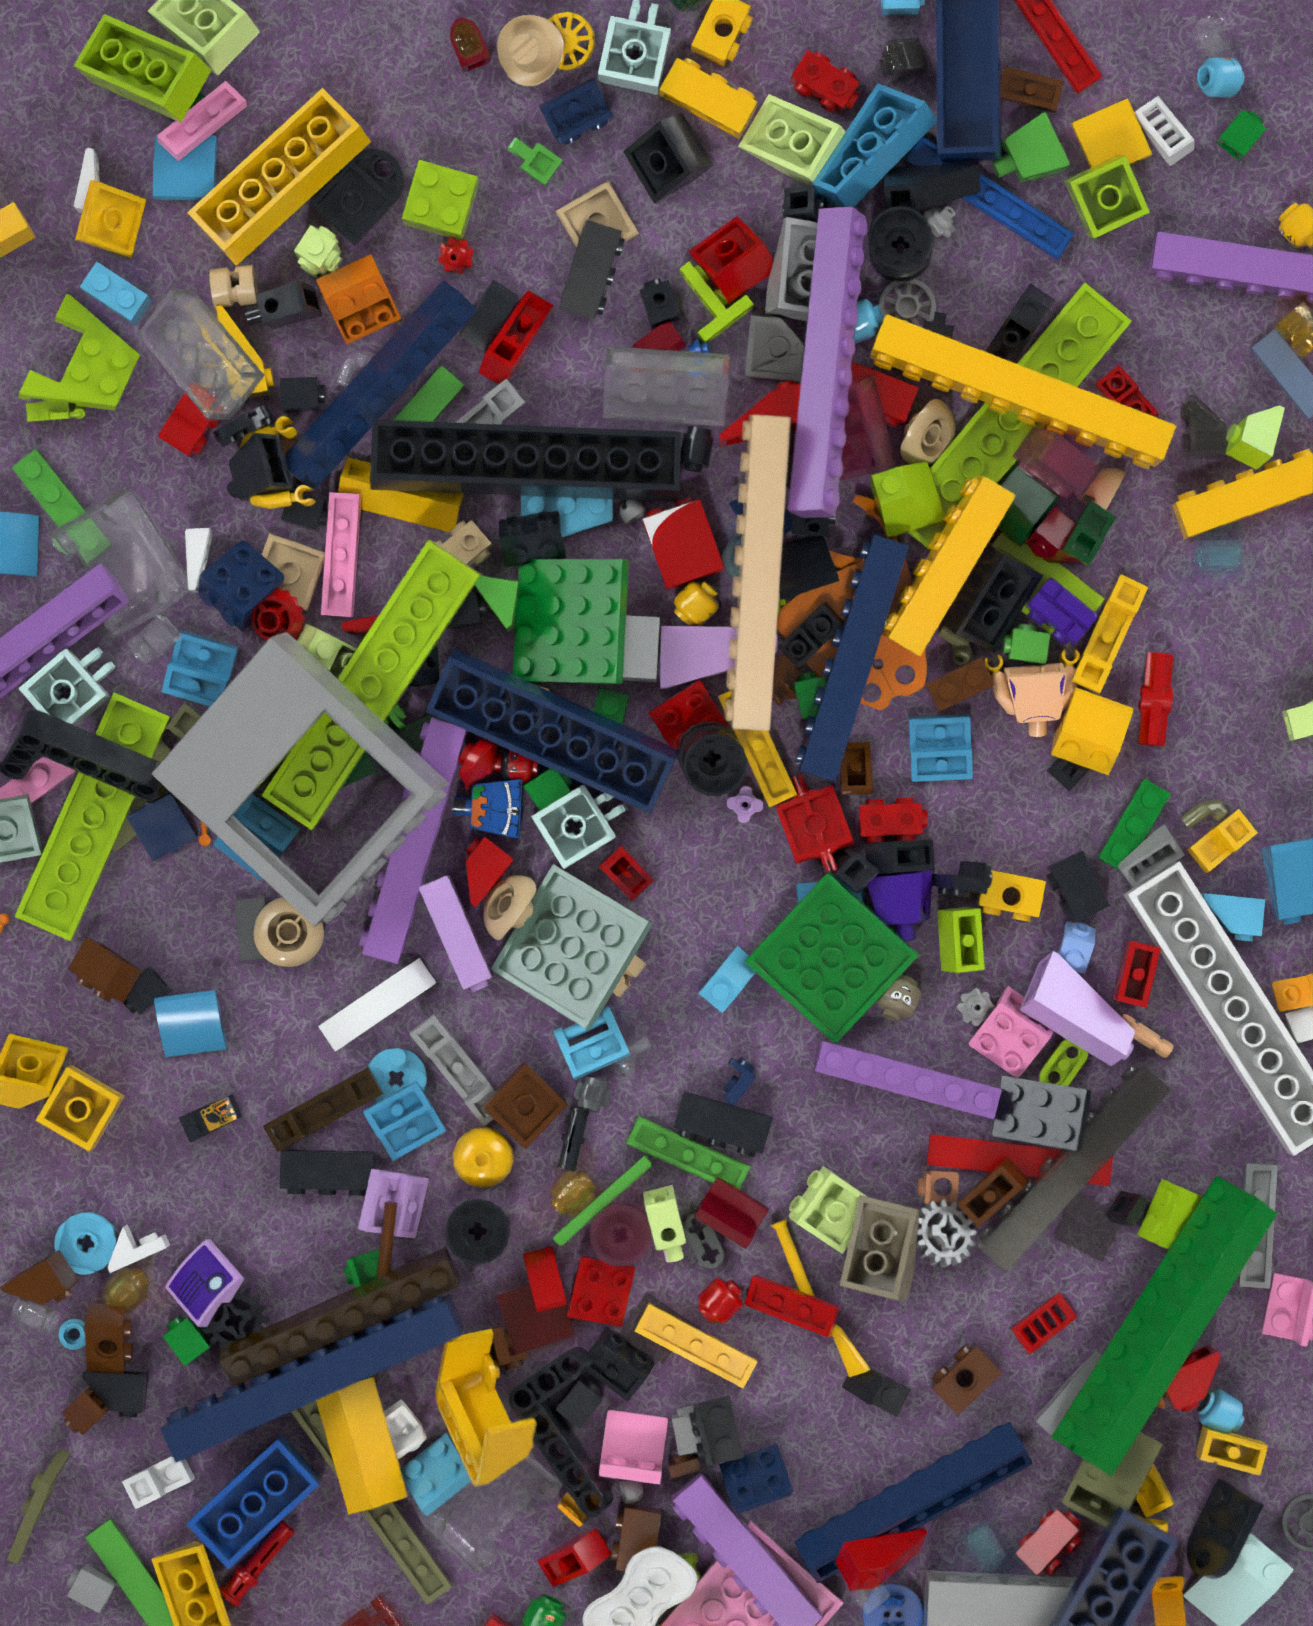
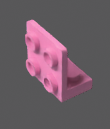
[968,986,1054,1078]
[1261,1273,1313,1347]
[599,1409,668,1485]

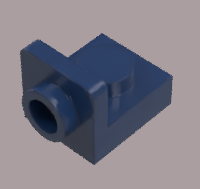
[723,1057,756,1106]

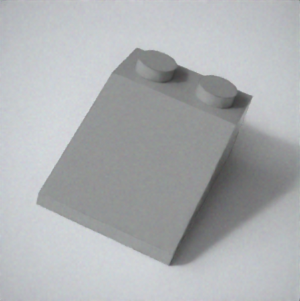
[765,217,818,322]

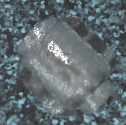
[12,1297,61,1336]

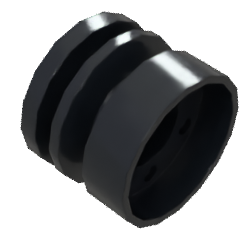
[868,206,933,282]
[677,721,747,796]
[445,1199,510,1265]

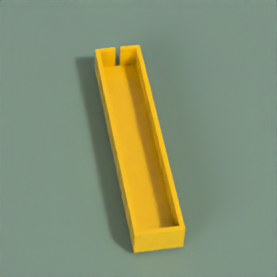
[869,314,1177,469]

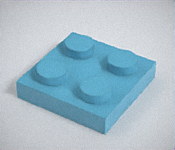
[400,1433,471,1516]

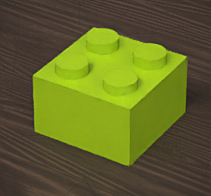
[1064,155,1150,239]
[402,160,479,240]

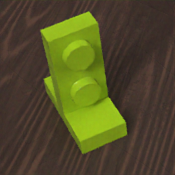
[679,261,754,343]

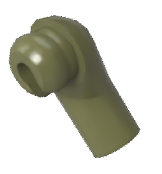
[938,626,973,666]
[1181,799,1228,829]

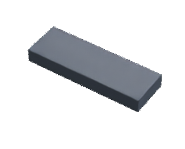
[1250,329,1313,420]

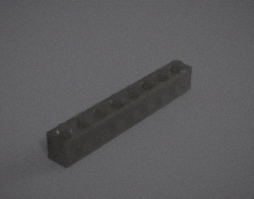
[976,1062,1171,1273]

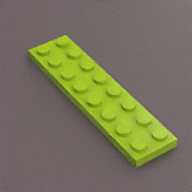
[14,692,171,941]

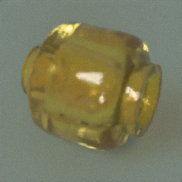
[550,1170,596,1216]
[103,1268,150,1313]

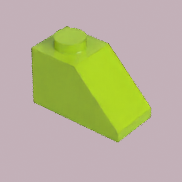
[1225,405,1285,470]

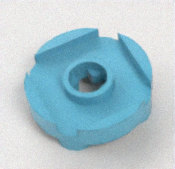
[368,1048,427,1103]
[54,1212,118,1275]

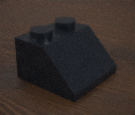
[623,113,713,203]

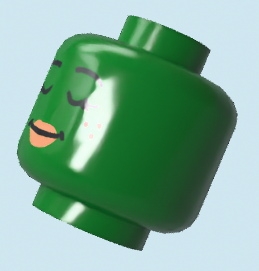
[522,1594,567,1626]

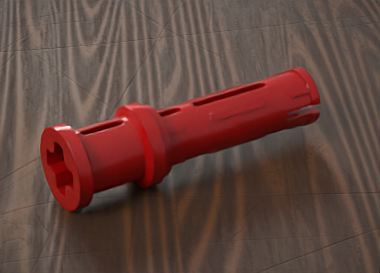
[219,1520,295,1607]

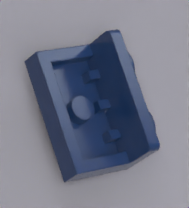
[539,78,613,144]

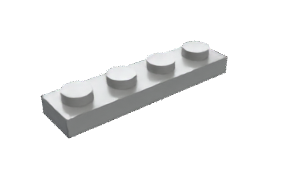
[1238,1163,1278,1289]

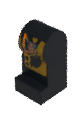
[179,1094,242,1143]

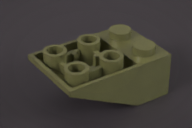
[1061,1432,1163,1527]

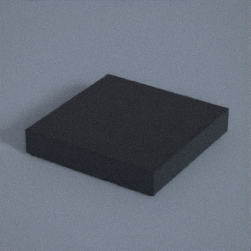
[779,536,839,600]

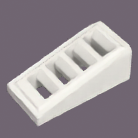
[1134,96,1194,166]
[74,148,100,213]
[185,528,213,593]

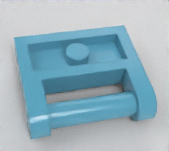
[553,1006,631,1080]

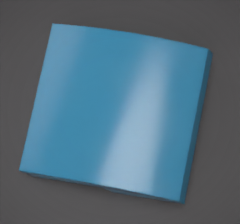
[153,134,217,201]
[0,512,39,577]
[161,630,239,706]
[908,714,973,782]
[213,794,300,881]
[154,990,226,1057]
[363,1081,446,1161]

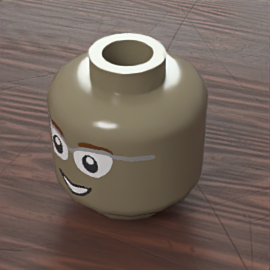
[877,975,921,1022]

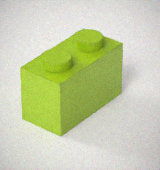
[937,907,985,973]
[1137,1179,1202,1249]

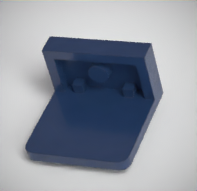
[198,541,284,632]
[719,1444,793,1514]

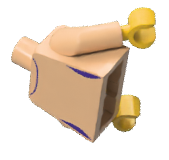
[985,649,1080,737]

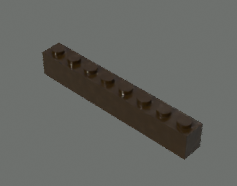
[220,1247,460,1387]

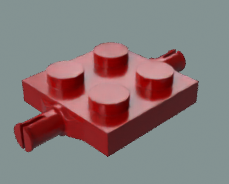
[775,775,854,874]

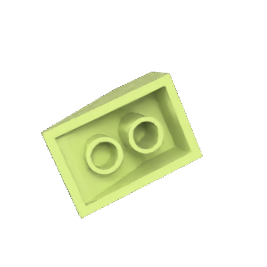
[148,0,260,75]
[738,94,846,185]

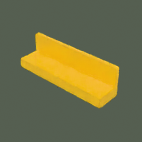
[338,457,465,532]

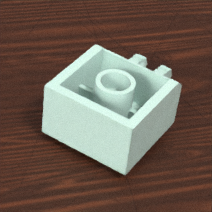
[598,0,671,95]
[19,647,116,726]
[531,785,628,869]

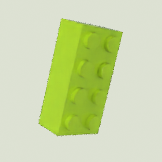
[74,14,212,123]

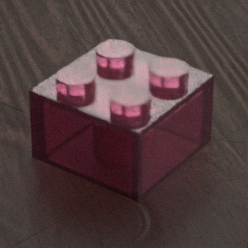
[1012,427,1102,499]

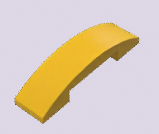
[1071,574,1148,694]

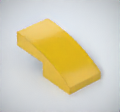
[1187,809,1258,873]

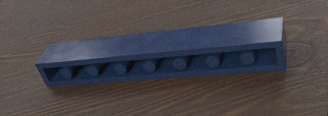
[285,280,477,492]
[794,535,909,782]
[794,1422,1033,1583]

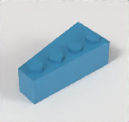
[812,83,937,208]

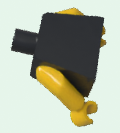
[227,416,315,509]

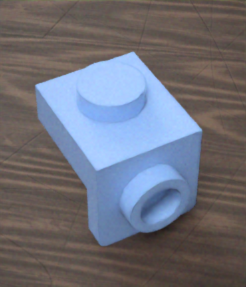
[1058,921,1096,974]

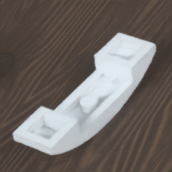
[318,958,437,1052]

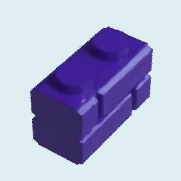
[1026,577,1098,646]

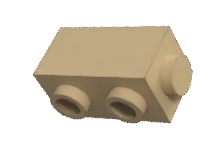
[436,520,492,566]

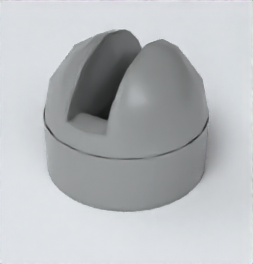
[619,500,647,525]
[619,1480,643,1505]

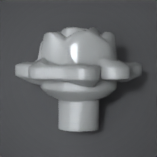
[924,206,956,238]
[957,988,995,1026]

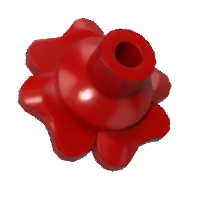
[438,237,474,274]

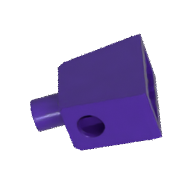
[868,870,932,942]

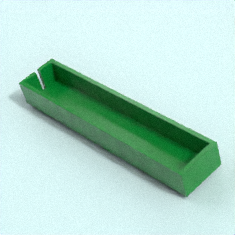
[1051,1176,1278,1477]

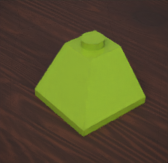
[869,462,945,538]

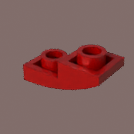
[1095,365,1159,418]
[523,1246,567,1313]

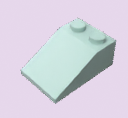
[1183,1532,1294,1626]

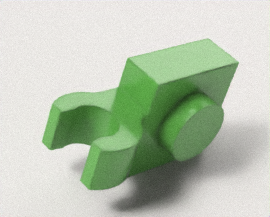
[508,137,563,187]

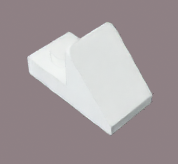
[108,1224,170,1273]

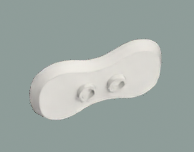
[583,1546,697,1626]

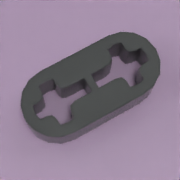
[683,1212,724,1269]

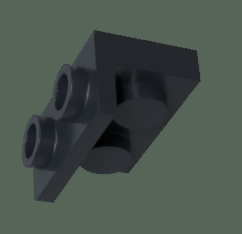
[587,1327,655,1402]
[689,1396,744,1468]

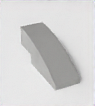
[1034,1350,1102,1443]

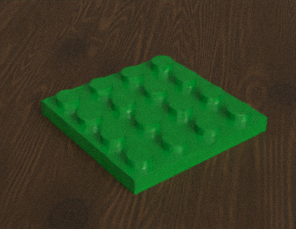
[513,559,629,684]
[745,872,919,1044]

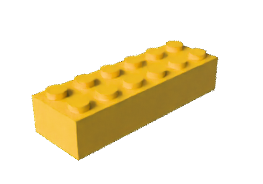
[187,88,371,266]
[882,476,1016,656]

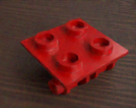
[648,679,730,749]
[566,1255,636,1327]

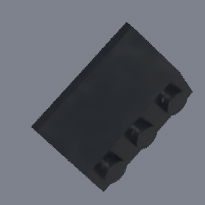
[941,542,1044,653]

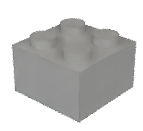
[623,615,660,682]

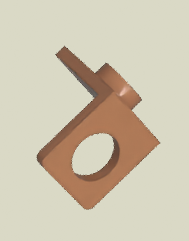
[917,1171,959,1204]

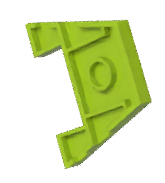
[18,294,140,411]

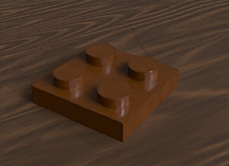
[481,1062,568,1149]

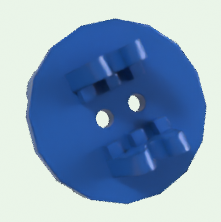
[862,1583,924,1626]

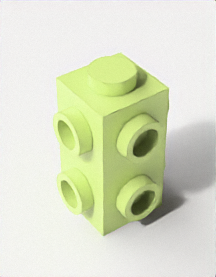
[294,225,342,277]

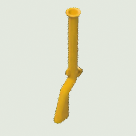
[770,1219,870,1377]

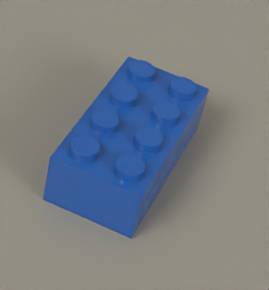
[186,1434,322,1569]

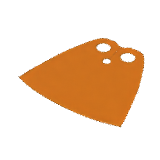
[776,559,927,710]

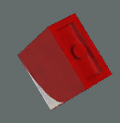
[642,497,724,591]

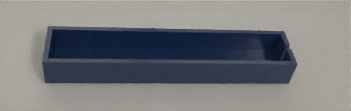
[936,0,1002,162]
[160,1294,465,1463]

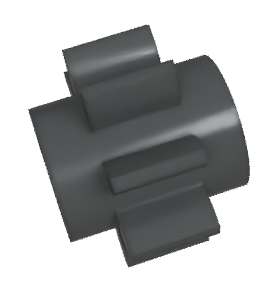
[573,1077,612,1113]

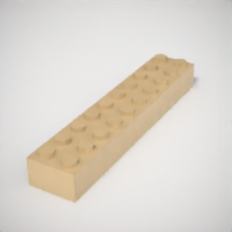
[724,415,790,731]

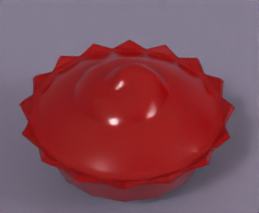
[251,588,305,643]
[457,738,498,790]

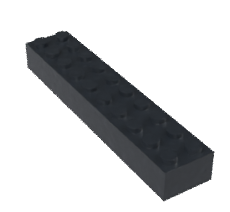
[370,419,681,502]

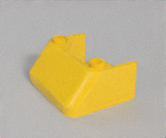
[435,1329,536,1487]

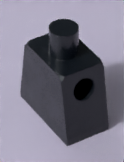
[244,280,322,329]

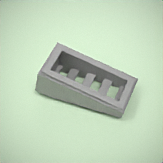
[1117,824,1185,888]

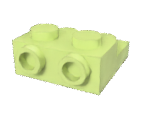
[788,1166,868,1254]

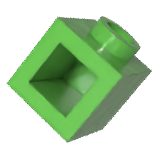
[1003,624,1050,665]

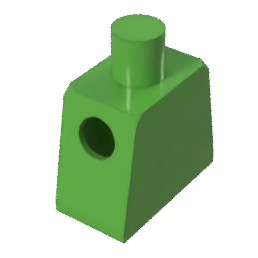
[991,112,1070,183]

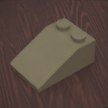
[840,1195,919,1301]

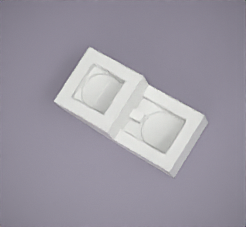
[122,1456,195,1509]

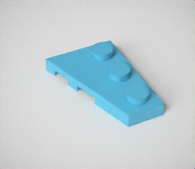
[521,496,613,538]

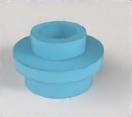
[59,1319,86,1350]

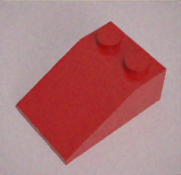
[719,380,801,448]

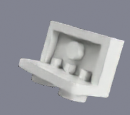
[384,1399,427,1459]

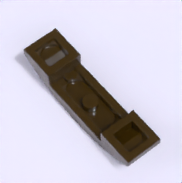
[263,1067,384,1153]

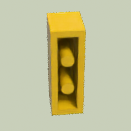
[659,58,758,139]

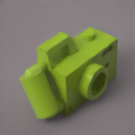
[26,400,86,422]

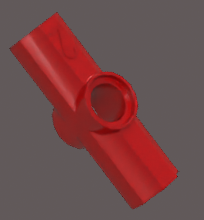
[1137,652,1174,747]

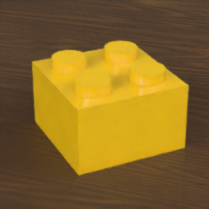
[35,1065,125,1151]

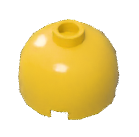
[453,1127,514,1188]

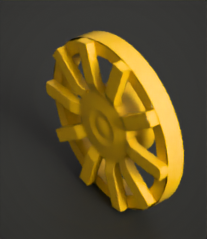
[548,12,595,71]

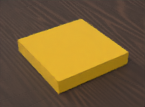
[1071,98,1152,168]
[75,180,147,258]

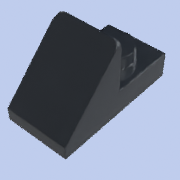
[842,1367,911,1417]

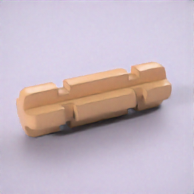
[1122,1014,1174,1058]

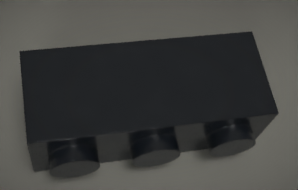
[558,220,625,320]
[674,1091,773,1157]
[280,1149,375,1196]

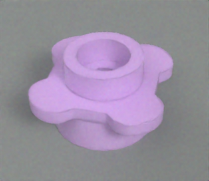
[727,786,763,823]

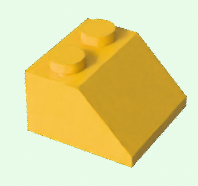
[1051,687,1134,776]

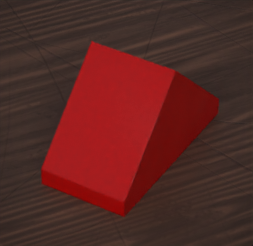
[599,846,654,901]

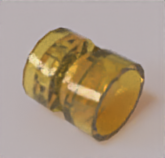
[1274,301,1313,359]

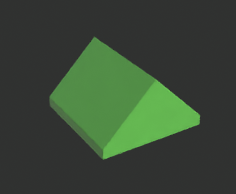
[475,576,520,632]

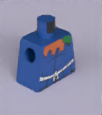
[453,780,523,839]

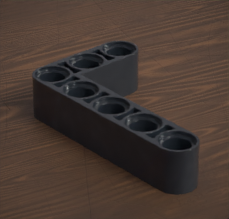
[0,710,162,800]
[508,1347,613,1517]

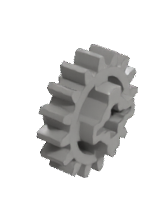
[916,1199,977,1268]

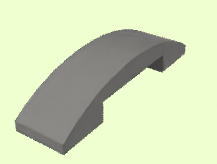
[455,379,526,425]
[409,1014,495,1126]

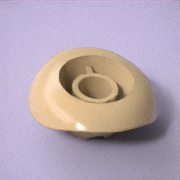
[497,15,564,86]
[900,399,956,465]
[484,875,536,940]
[254,897,324,967]

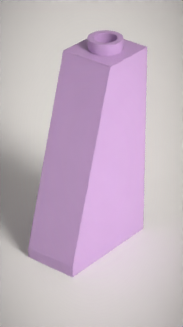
[660,626,777,689]
[418,875,493,992]
[1020,951,1136,1066]

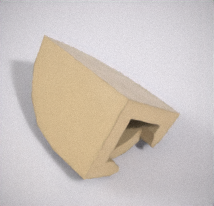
[1076,468,1126,510]

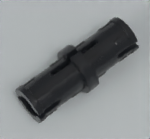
[557,1107,590,1171]

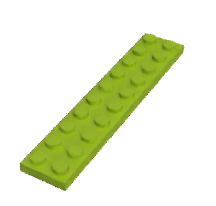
[907,283,1132,552]
[262,540,481,830]

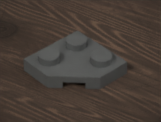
[745,314,805,381]

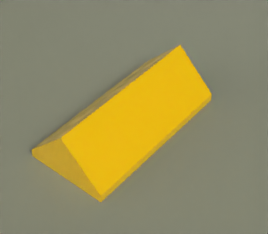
[316,1377,408,1515]
[151,1541,231,1626]

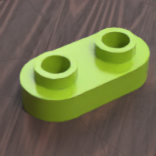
[1039,1038,1088,1086]

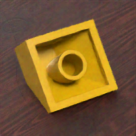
[0,1034,68,1109]

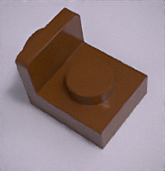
[491,1326,529,1370]

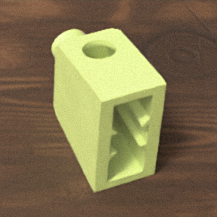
[643,1185,686,1262]

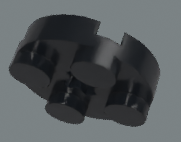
[212,404,274,448]

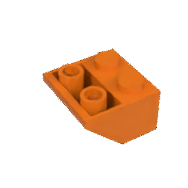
[316,254,401,345]

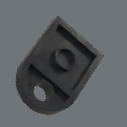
[309,149,404,246]
[1187,1478,1264,1579]

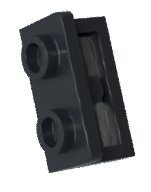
[499,511,566,567]
[932,861,993,898]

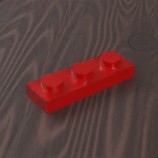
[744,1274,840,1338]

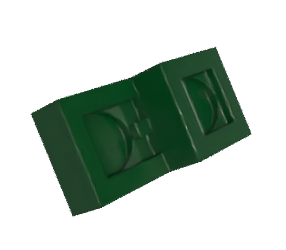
[1062,501,1116,566]

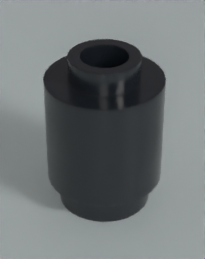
[680,426,714,473]

